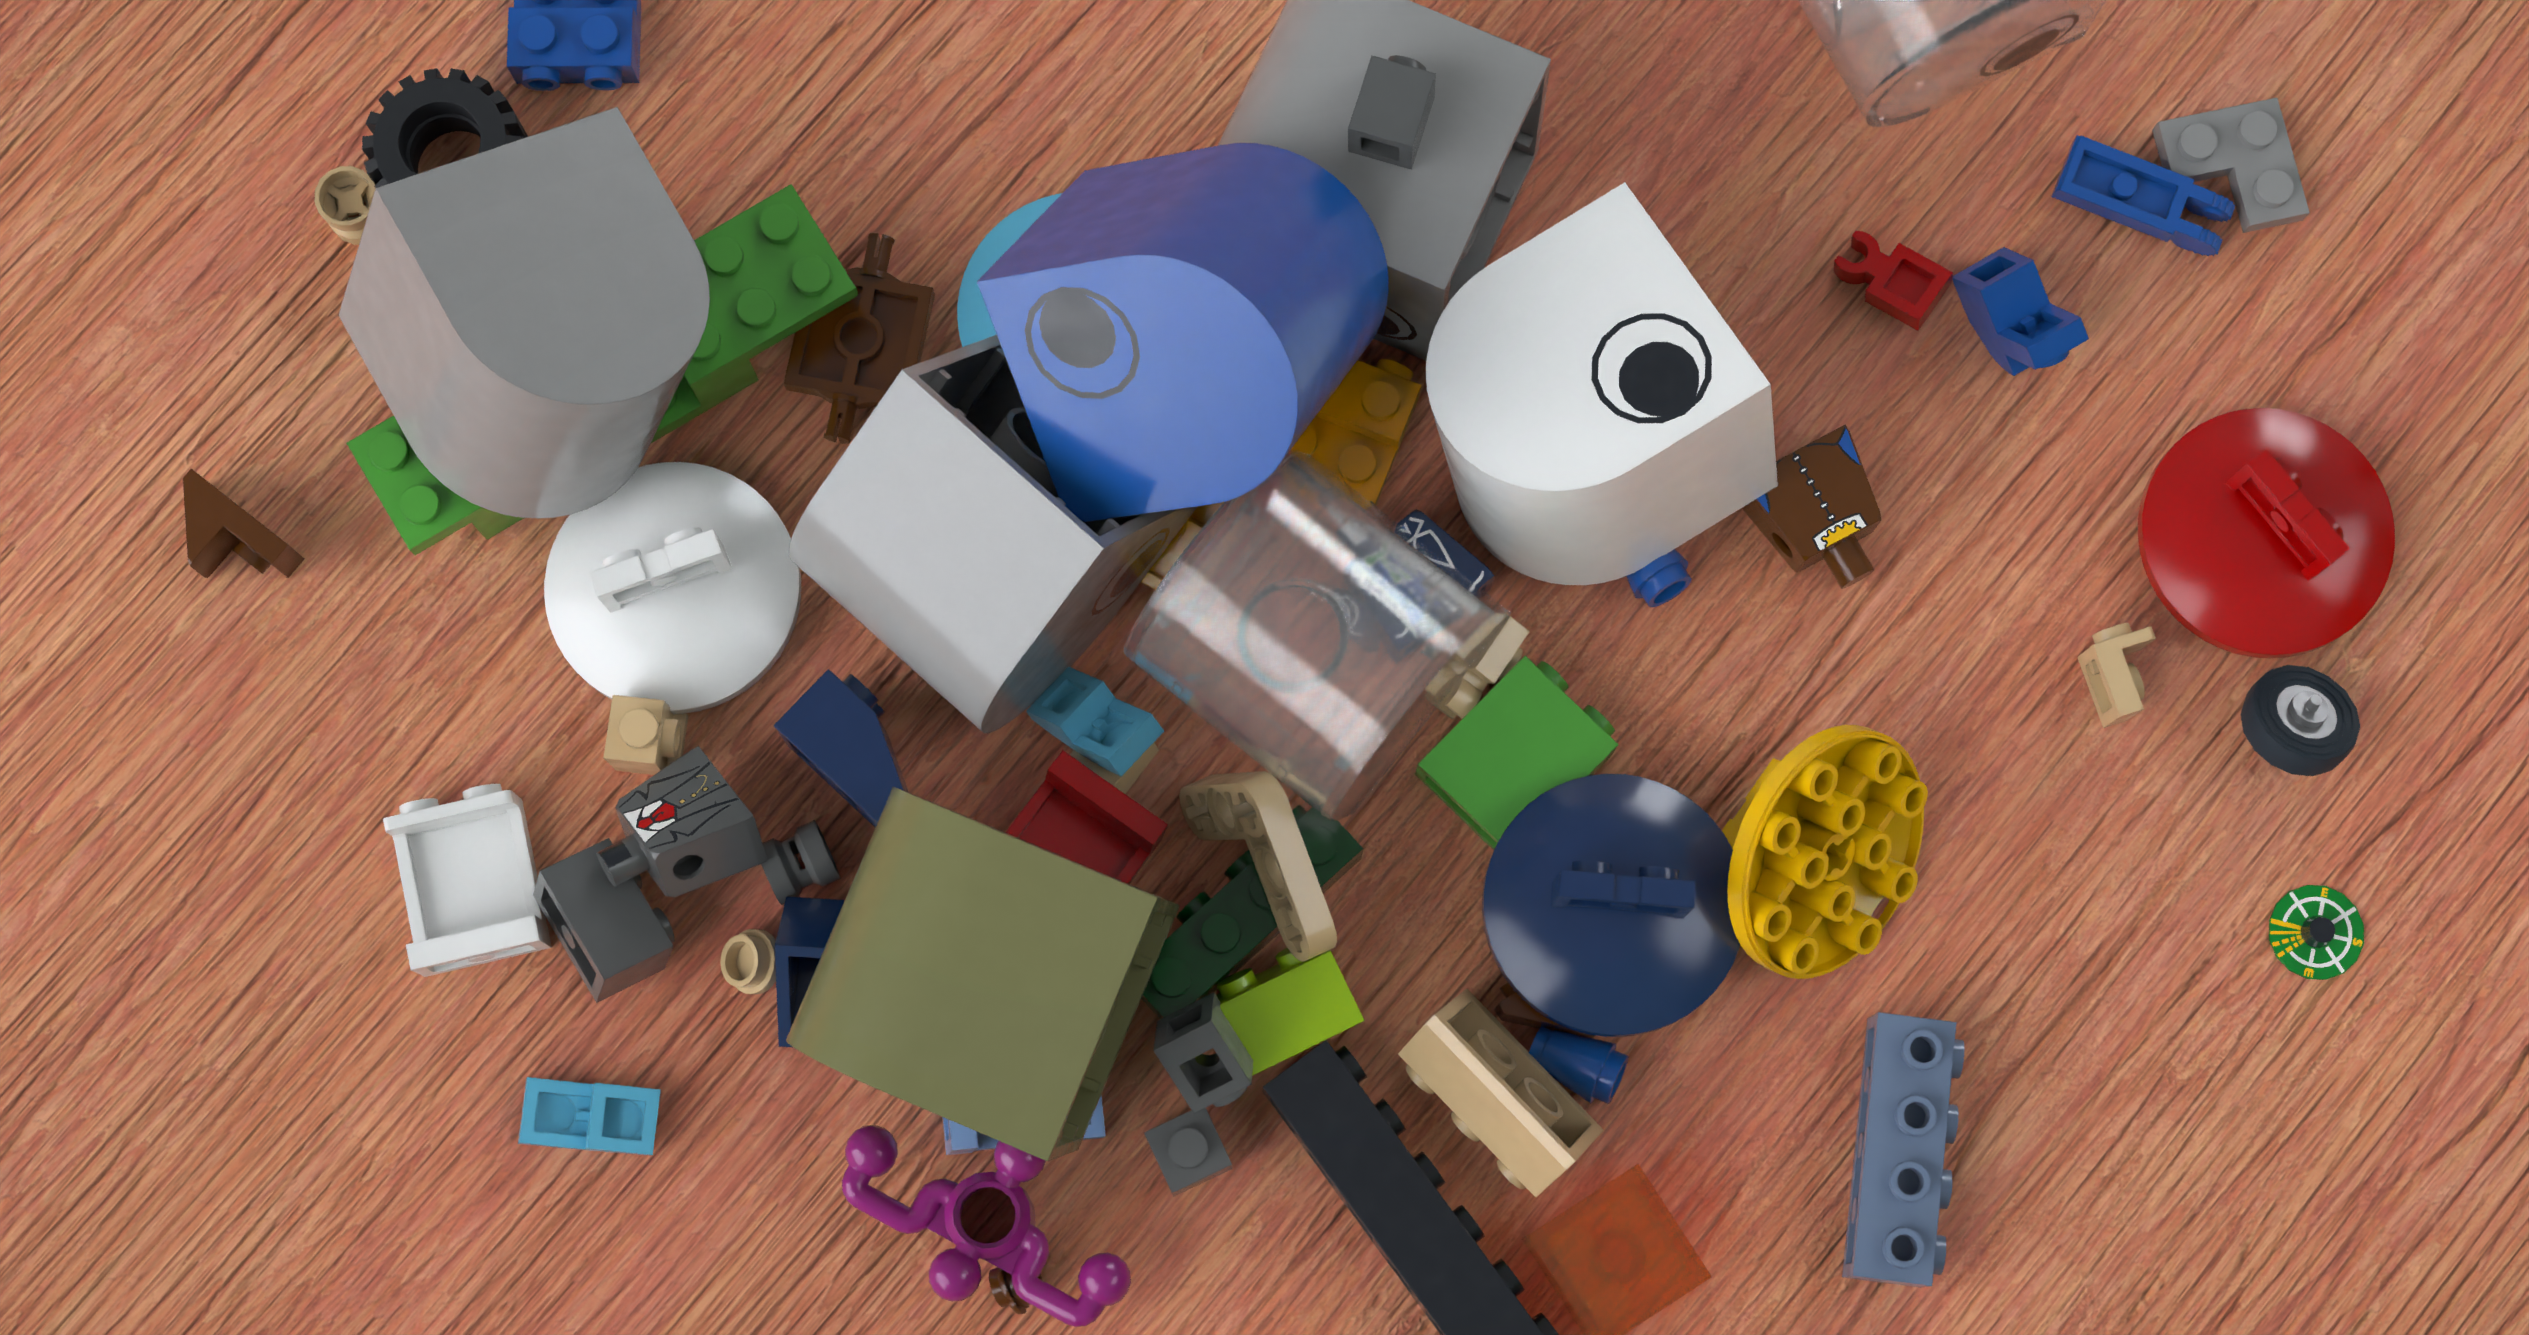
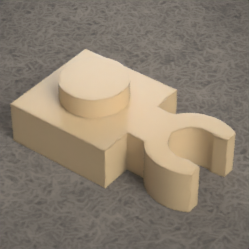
[1432,616,1530,719]

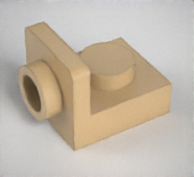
[2077,623,2156,728]

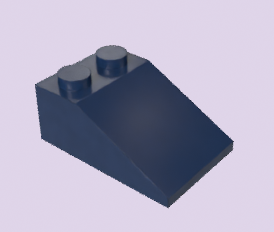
[773,669,908,828]

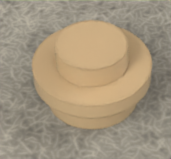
[720,929,776,994]

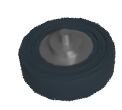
[2240,665,2360,776]

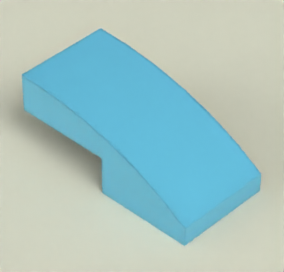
[1026,667,1164,777]
[518,1077,661,1155]

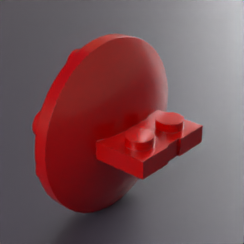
[2138,408,2395,659]

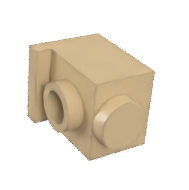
[603,695,689,775]

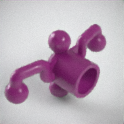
[842,1125,1131,1327]

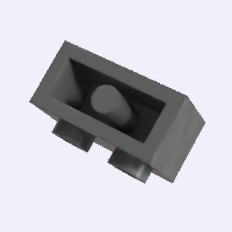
[533,838,674,1003]

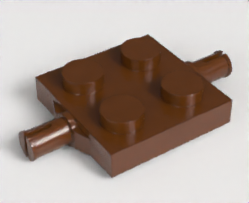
[784,233,935,444]

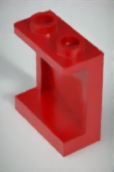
[1006,750,1168,884]

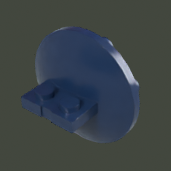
[1482,774,1740,1037]

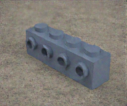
[1842,1012,1965,1288]

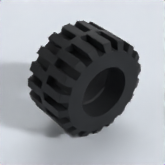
[362,68,528,188]

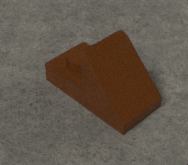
[183,469,304,578]

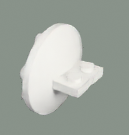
[544,462,801,714]

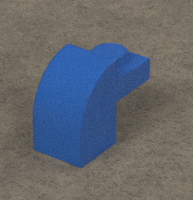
[1952,247,2089,376]

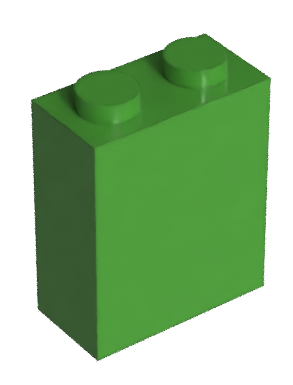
[1415,656,1619,850]

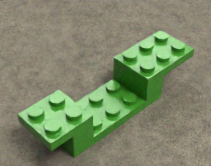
[346,184,859,555]

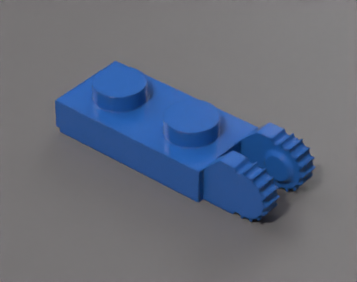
[2051,135,2235,256]

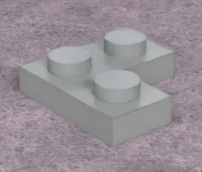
[2152,98,2310,233]

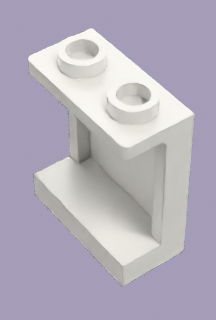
[383,784,552,977]

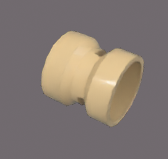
[314,166,376,245]

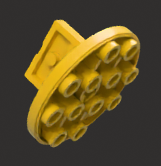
[1722,725,1928,979]

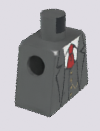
[596,746,768,897]

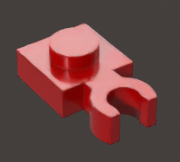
[1834,231,1953,331]

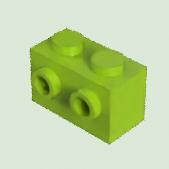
[1216,948,1365,1076]

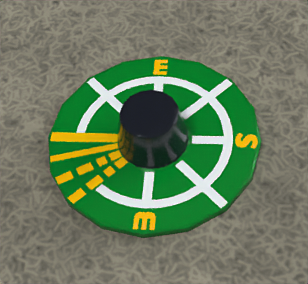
[2269,885,2364,980]

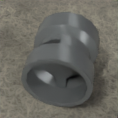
[761,820,841,905]

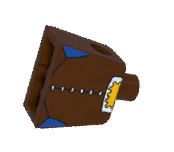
[1742,425,1881,589]

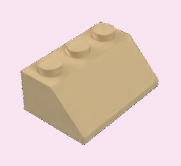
[1398,989,1604,1197]

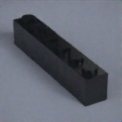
[1262,1040,1559,1335]

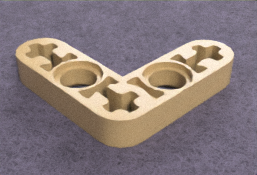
[1179,771,1337,962]

